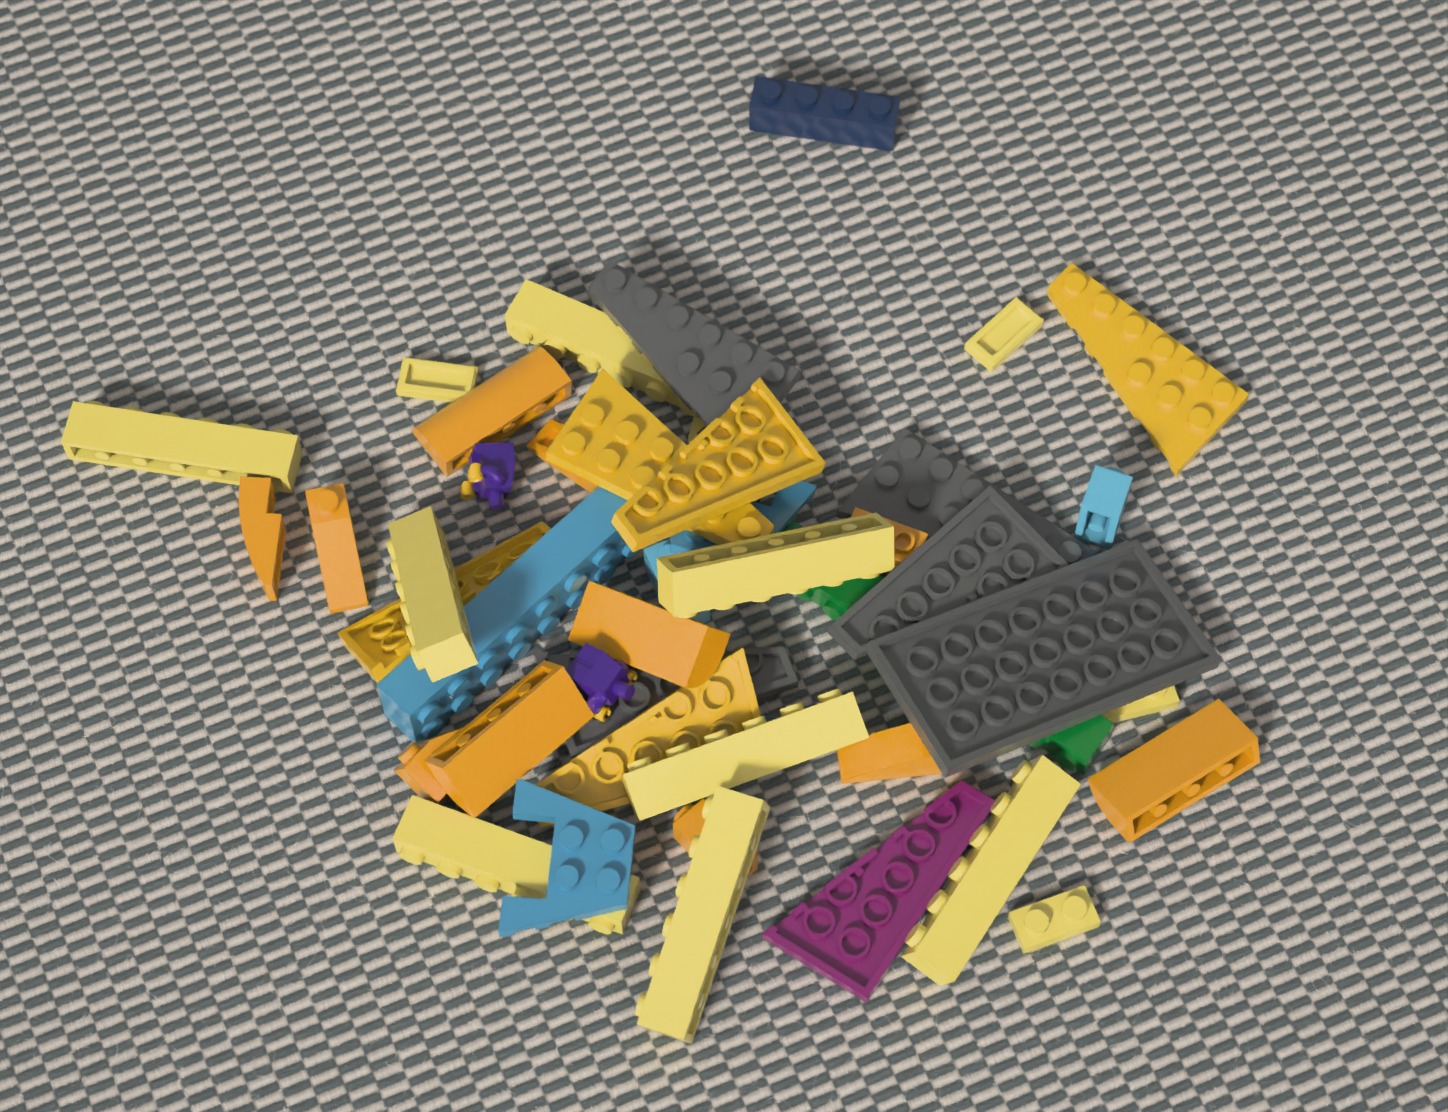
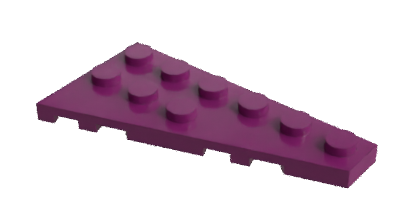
[762,780,995,1003]

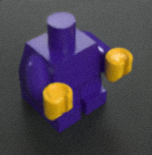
[460,443,516,511]
[566,643,637,722]

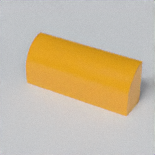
[412,347,572,477]
[568,581,731,688]
[424,660,595,818]
[1087,699,1260,843]

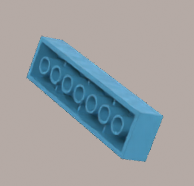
[377,487,641,743]

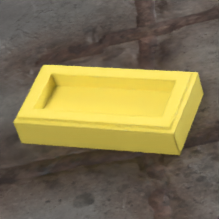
[964,297,1044,373]
[396,357,479,403]

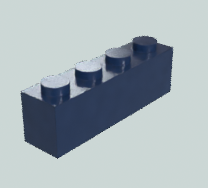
[749,76,900,151]

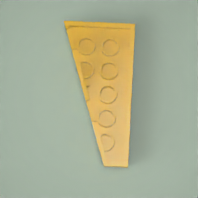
[1047,262,1249,477]
[546,368,775,545]
[611,377,826,552]
[337,521,551,683]
[534,647,761,828]

